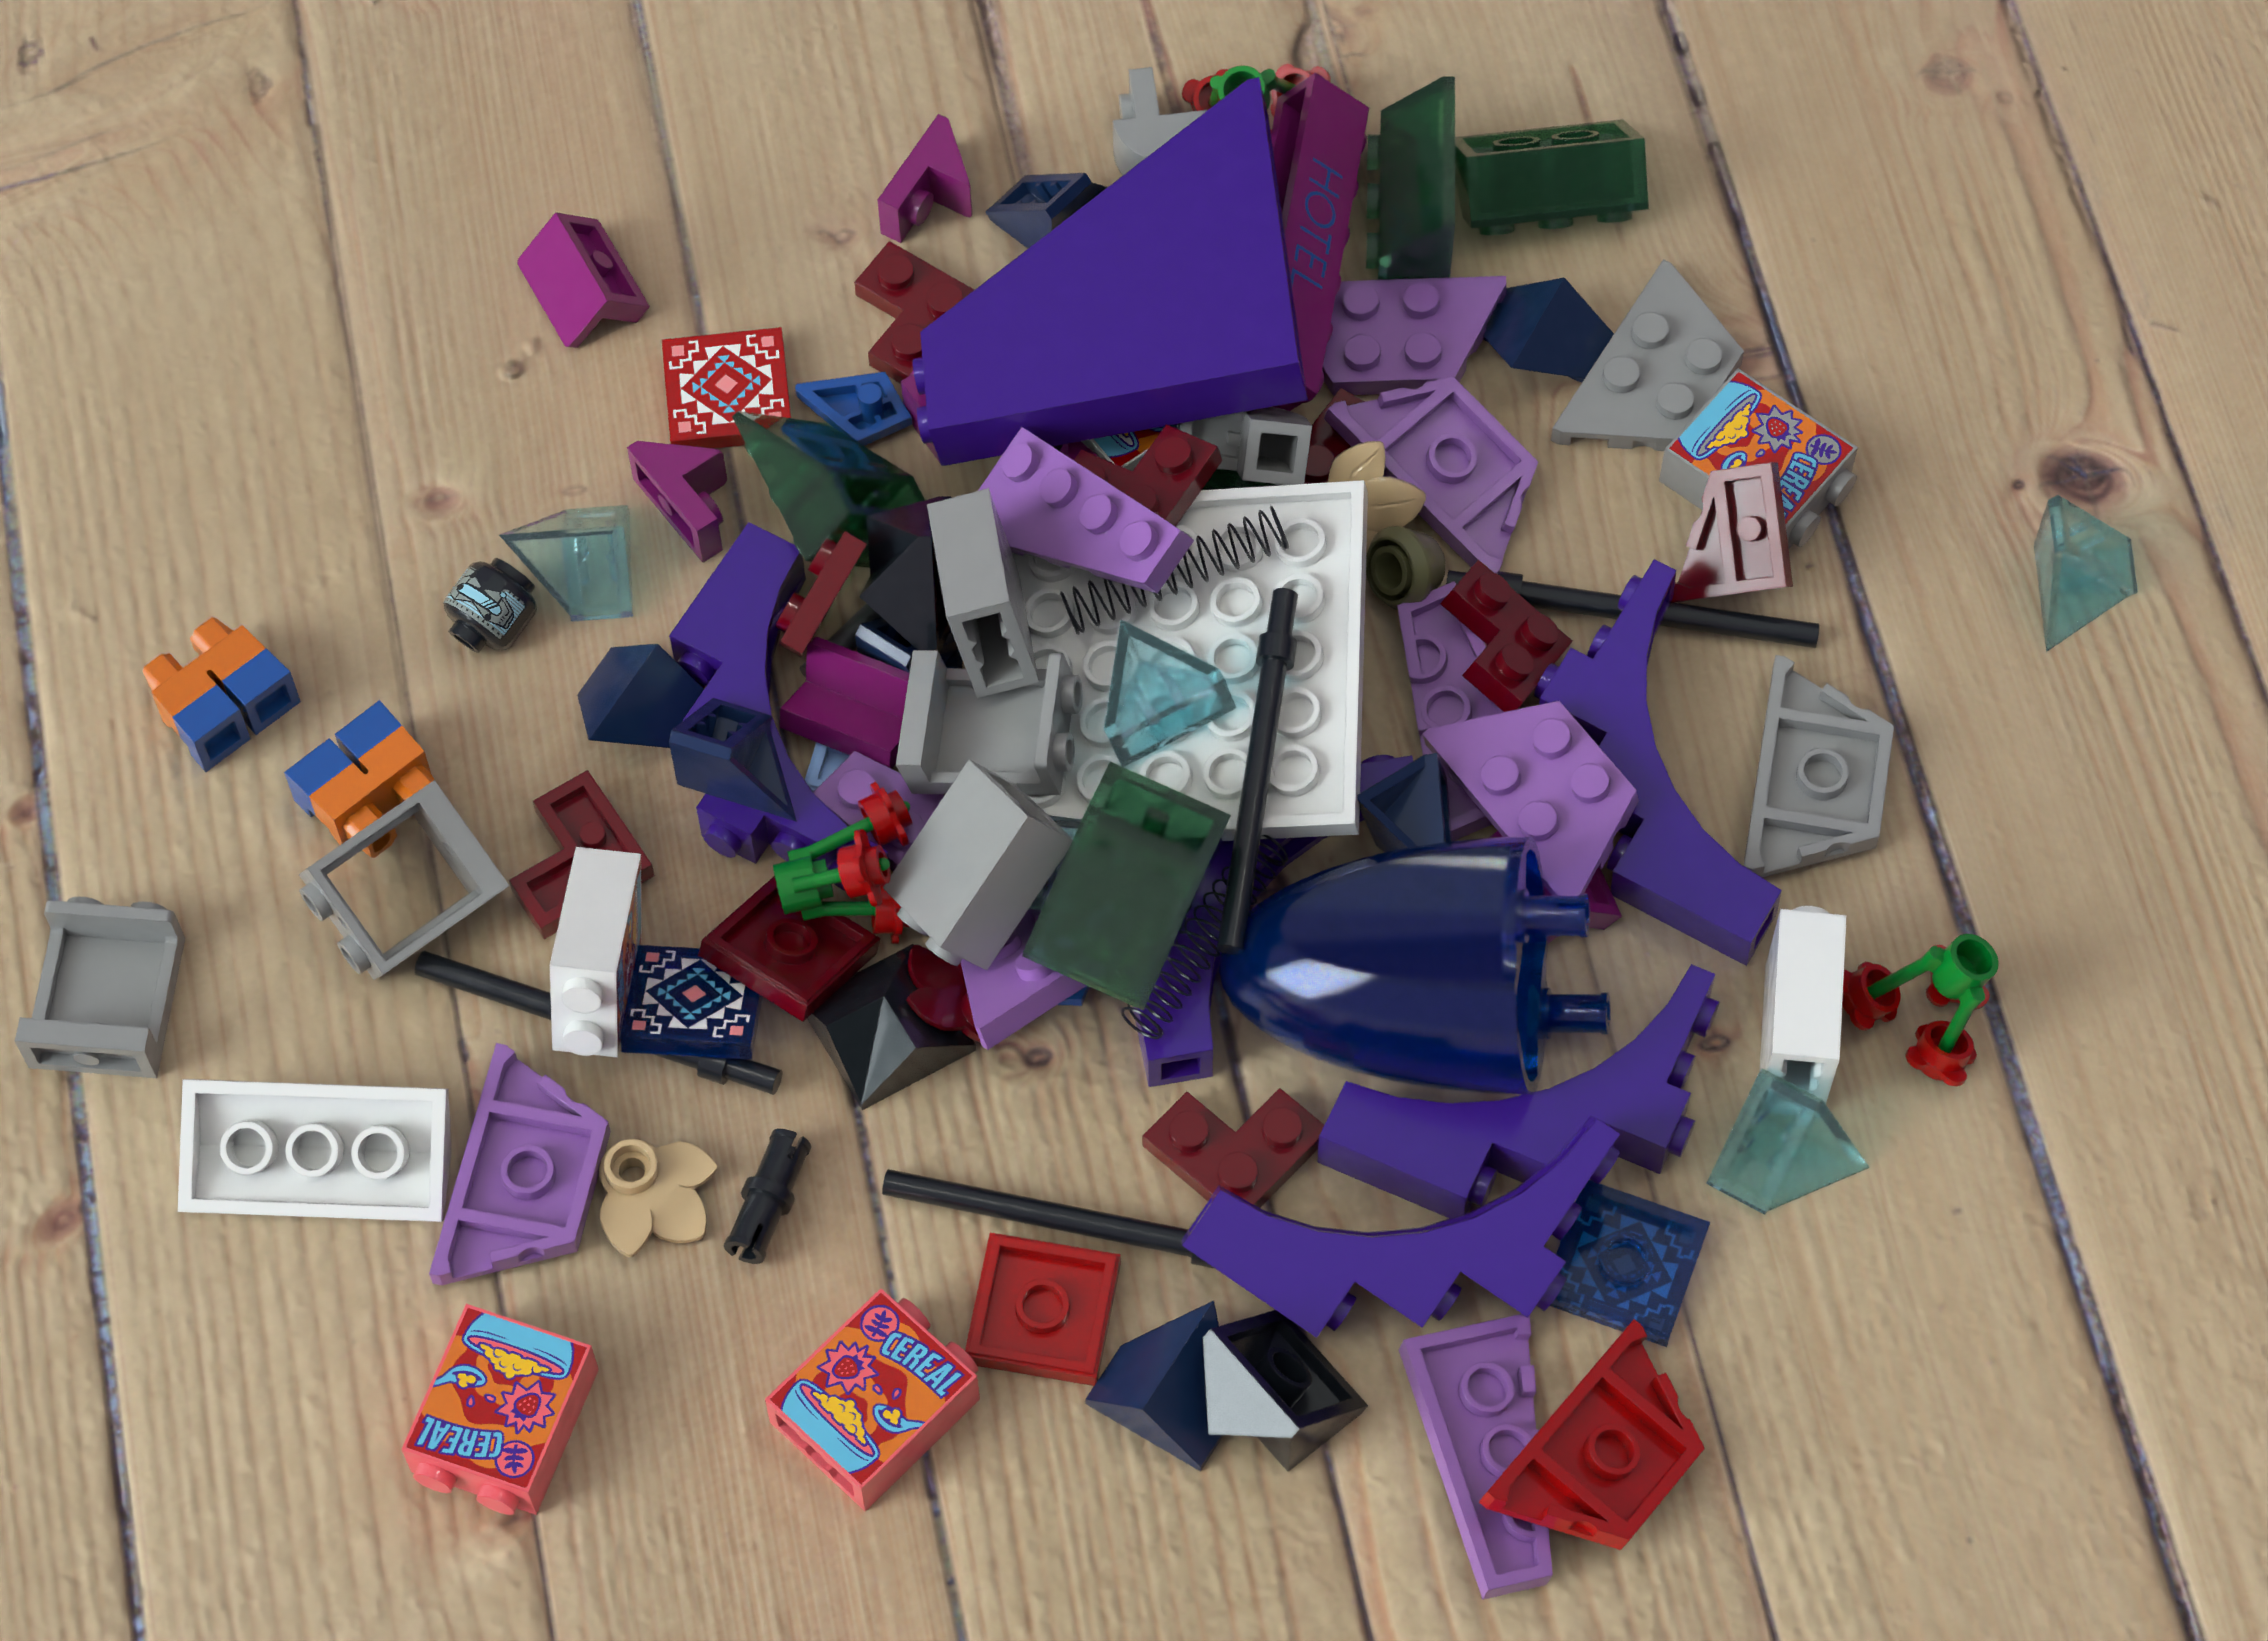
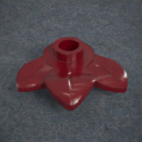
[906,944,981,1043]

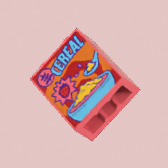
[765,1288,980,1512]
[401,1304,599,1515]

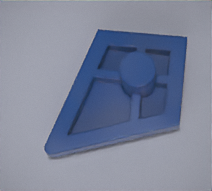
[795,372,913,448]

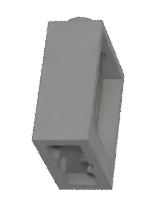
[299,780,510,980]

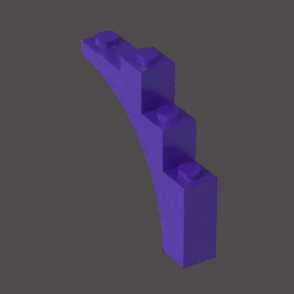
[669,522,889,891]
[1534,559,1782,966]
[1124,755,1414,1087]
[1317,964,1720,1218]
[1181,1116,1620,1338]

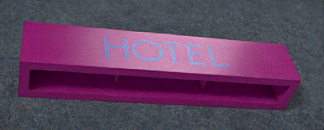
[1271,72,1369,411]

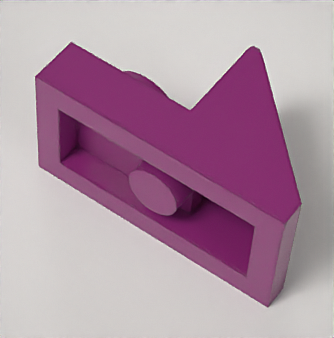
[877,114,972,243]
[627,441,728,563]

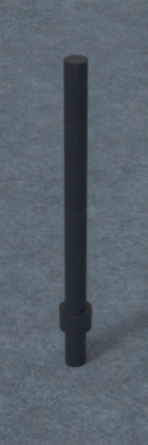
[1446,570,1820,648]
[1217,588,1298,955]
[415,951,783,1095]
[882,1169,1215,1269]

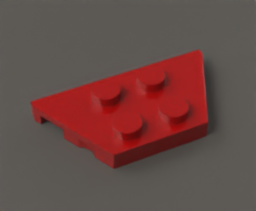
[1479,1319,1705,1550]

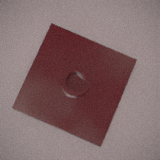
[698,876,881,1022]

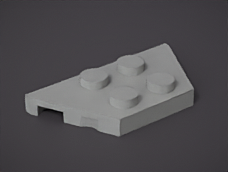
[1551,259,1744,451]
[1743,655,1894,877]

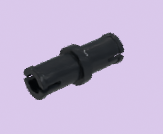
[724,1128,812,1264]

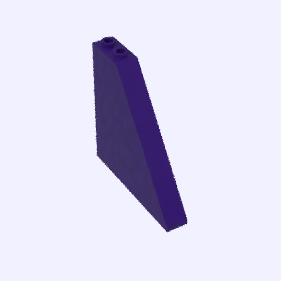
[913,77,1308,466]

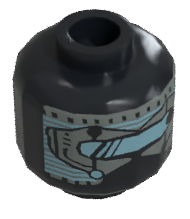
[443,558,537,653]

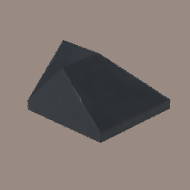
[859,496,952,653]
[807,944,976,1110]
[1203,1310,1368,1472]

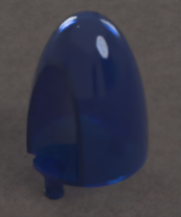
[1219,836,1611,1095]

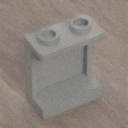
[896,650,1082,795]
[15,897,185,1078]

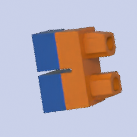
[143,617,301,773]
[284,700,434,858]

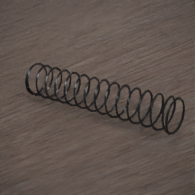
[1060,506,1289,635]
[1121,835,1288,1039]

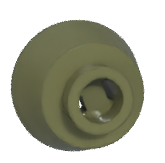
[1366,526,1445,610]

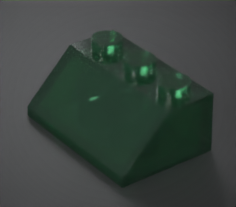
[1366,76,1455,280]
[1449,119,1649,235]

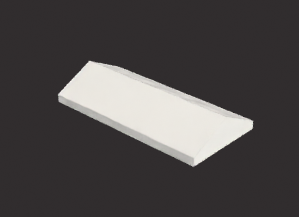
[178,1079,452,1222]

